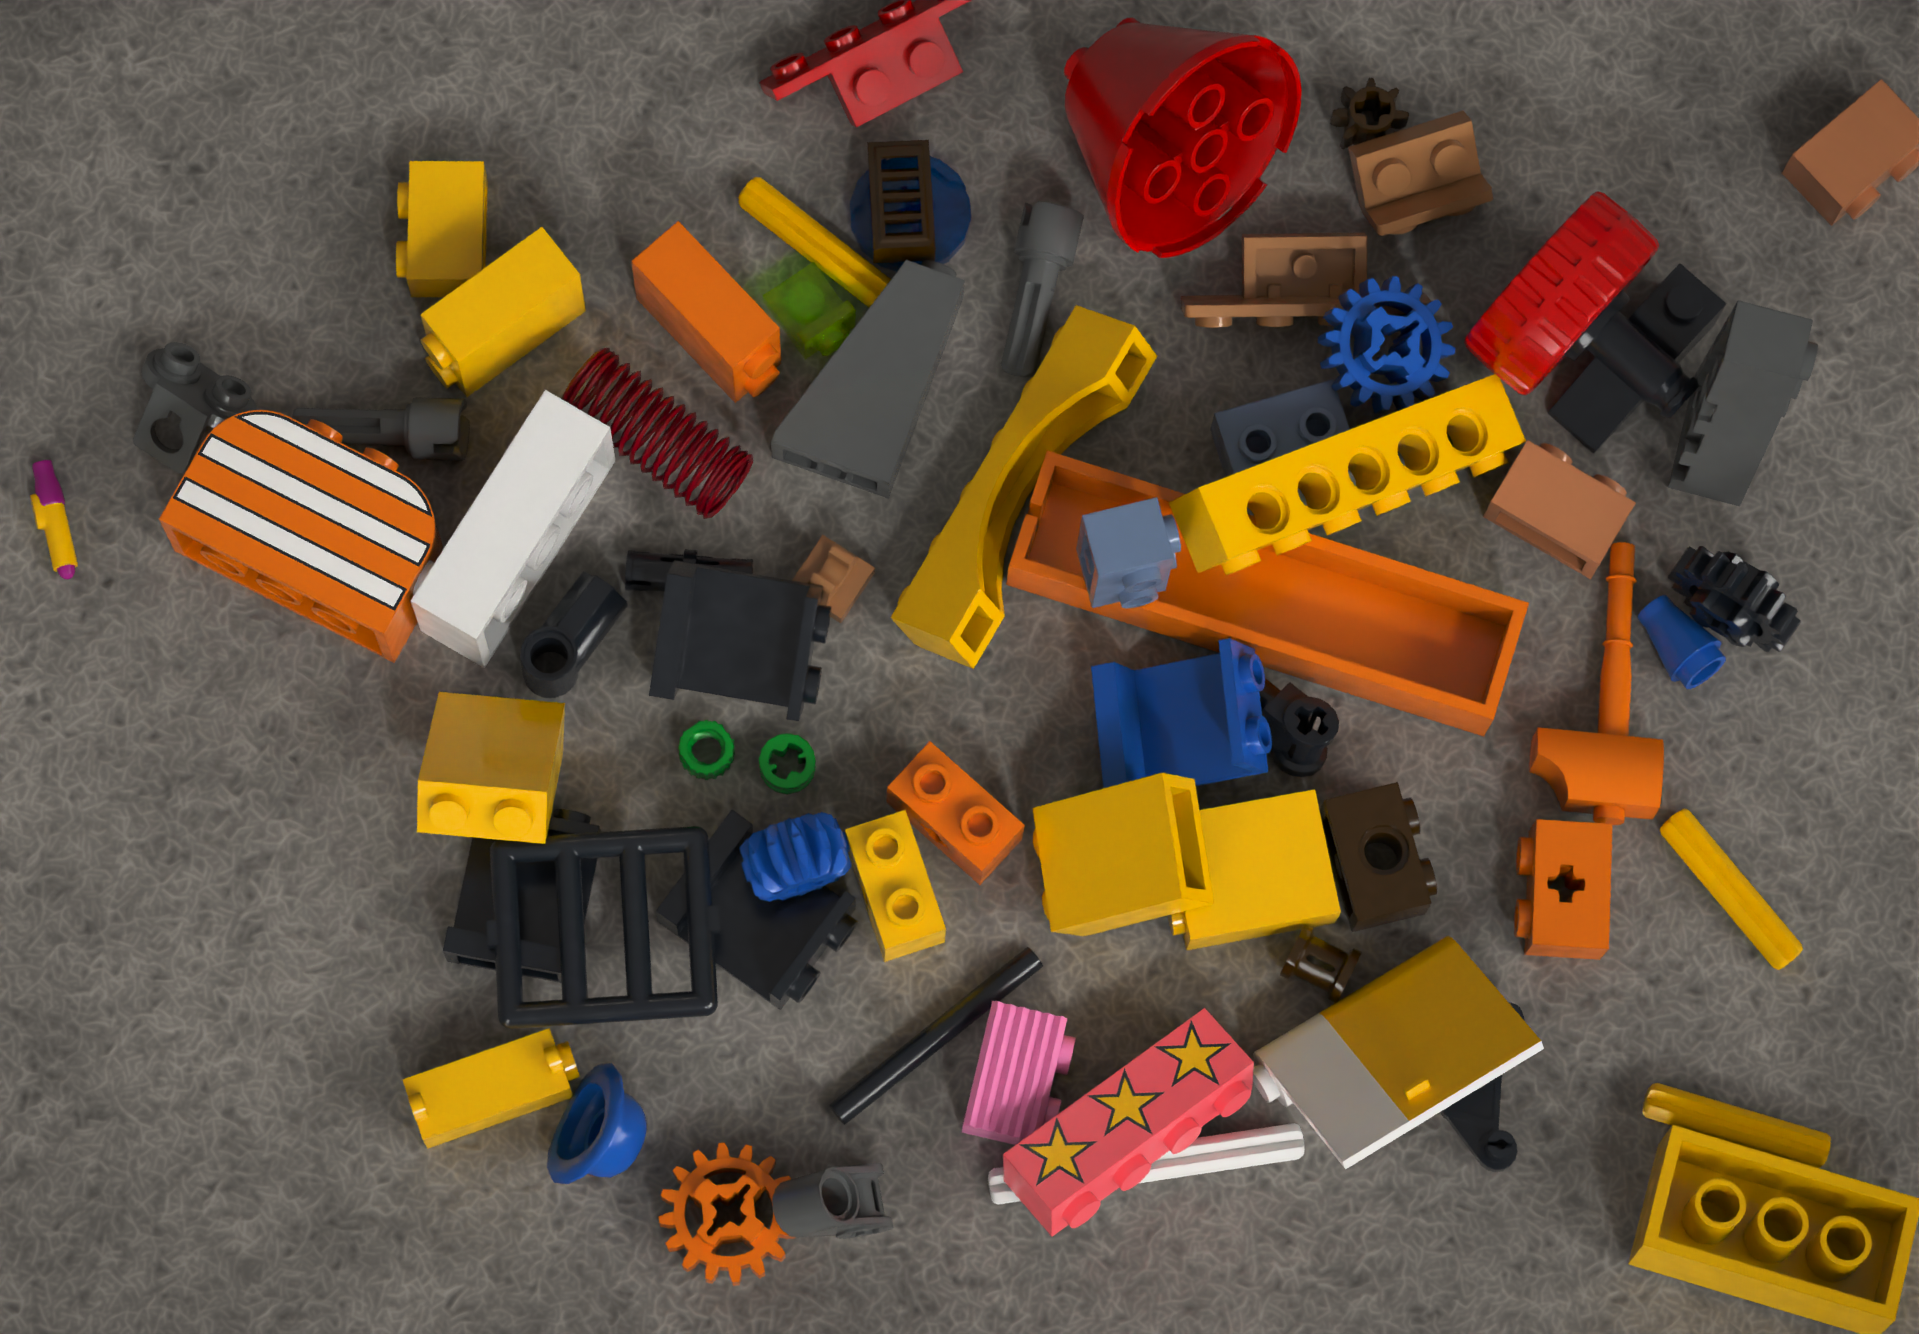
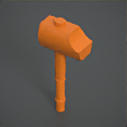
[1529,542,1664,825]

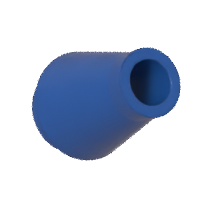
[1637,595,1726,689]

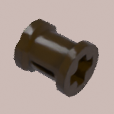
[1280,924,1362,1003]

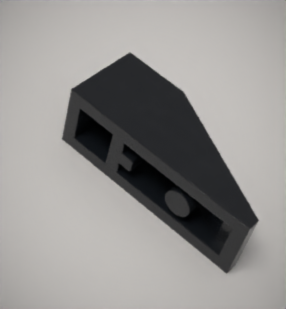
[1548,263,1727,453]

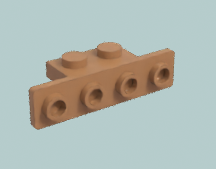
[1181,233,1431,328]

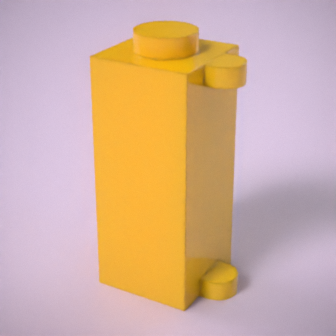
[402,1028,580,1149]

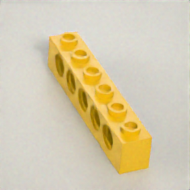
[1169,374,1526,575]

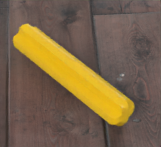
[738,177,891,308]
[1660,808,1803,970]
[1643,1083,1831,1168]

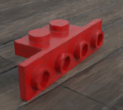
[759,0,972,128]

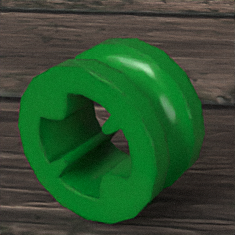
[759,733,816,795]

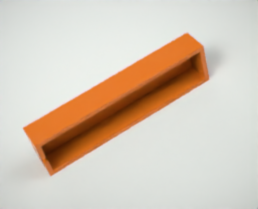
[1006,450,1529,737]

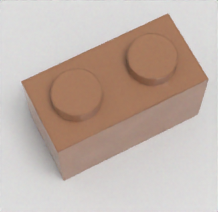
[1782,79,1919,226]
[1483,440,1636,579]

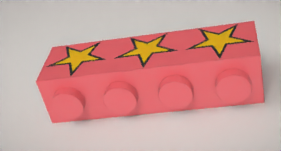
[1003,1008,1254,1237]

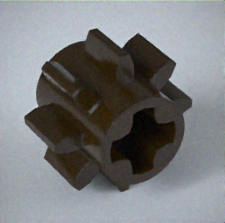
[1330,78,1409,149]

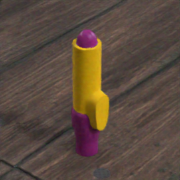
[30,460,78,580]

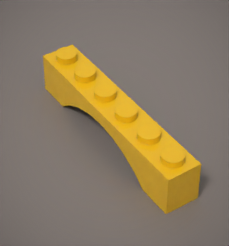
[890,305,1158,669]

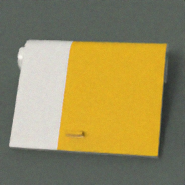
[1253,936,1544,1169]

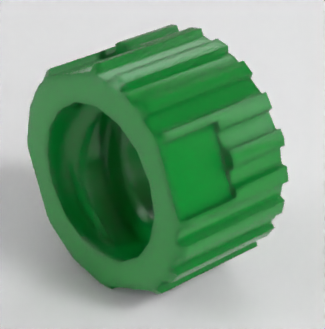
[678,720,735,780]

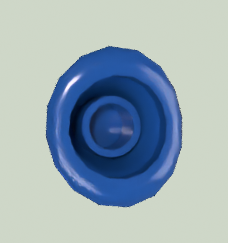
[547,1063,647,1184]

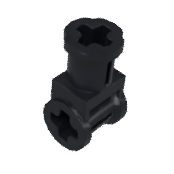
[1259,678,1339,777]

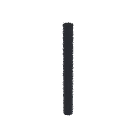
[829,947,1043,1125]

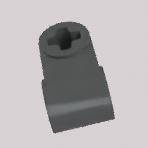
[772,1163,894,1239]

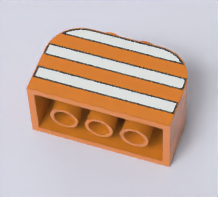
[159,410,443,663]

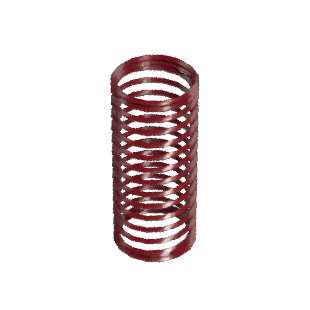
[561,348,753,519]

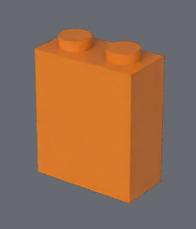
[631,221,781,403]

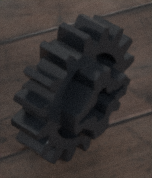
[1668,546,1801,652]

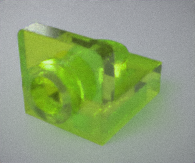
[763,262,856,359]

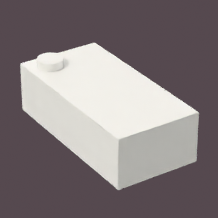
[411,390,615,668]

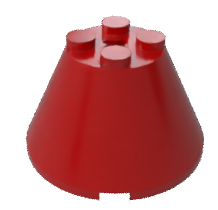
[1064,17,1302,258]

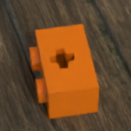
[886,741,1025,885]
[1514,819,1613,960]

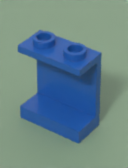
[1091,638,1272,788]

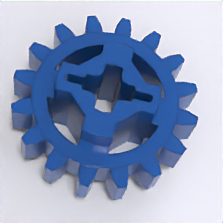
[1317,276,1456,414]

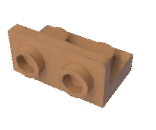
[1348,110,1493,236]

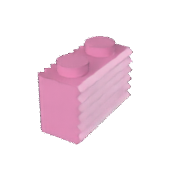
[962,1001,1076,1145]

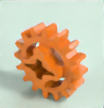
[659,1142,796,1286]

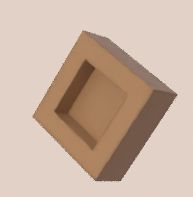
[792,535,875,623]

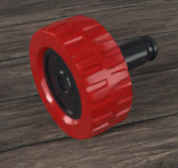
[1464,191,1699,418]

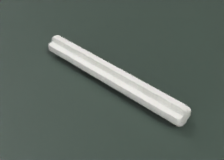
[988,1123,1305,1205]

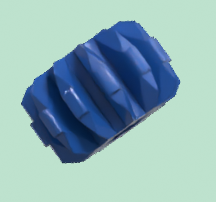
[739,812,852,902]

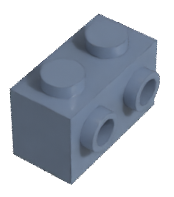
[1210,379,1350,477]
[1076,497,1181,608]

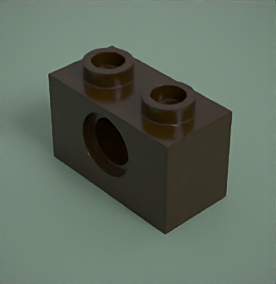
[1320,782,1437,932]

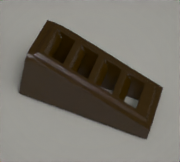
[867,140,936,263]

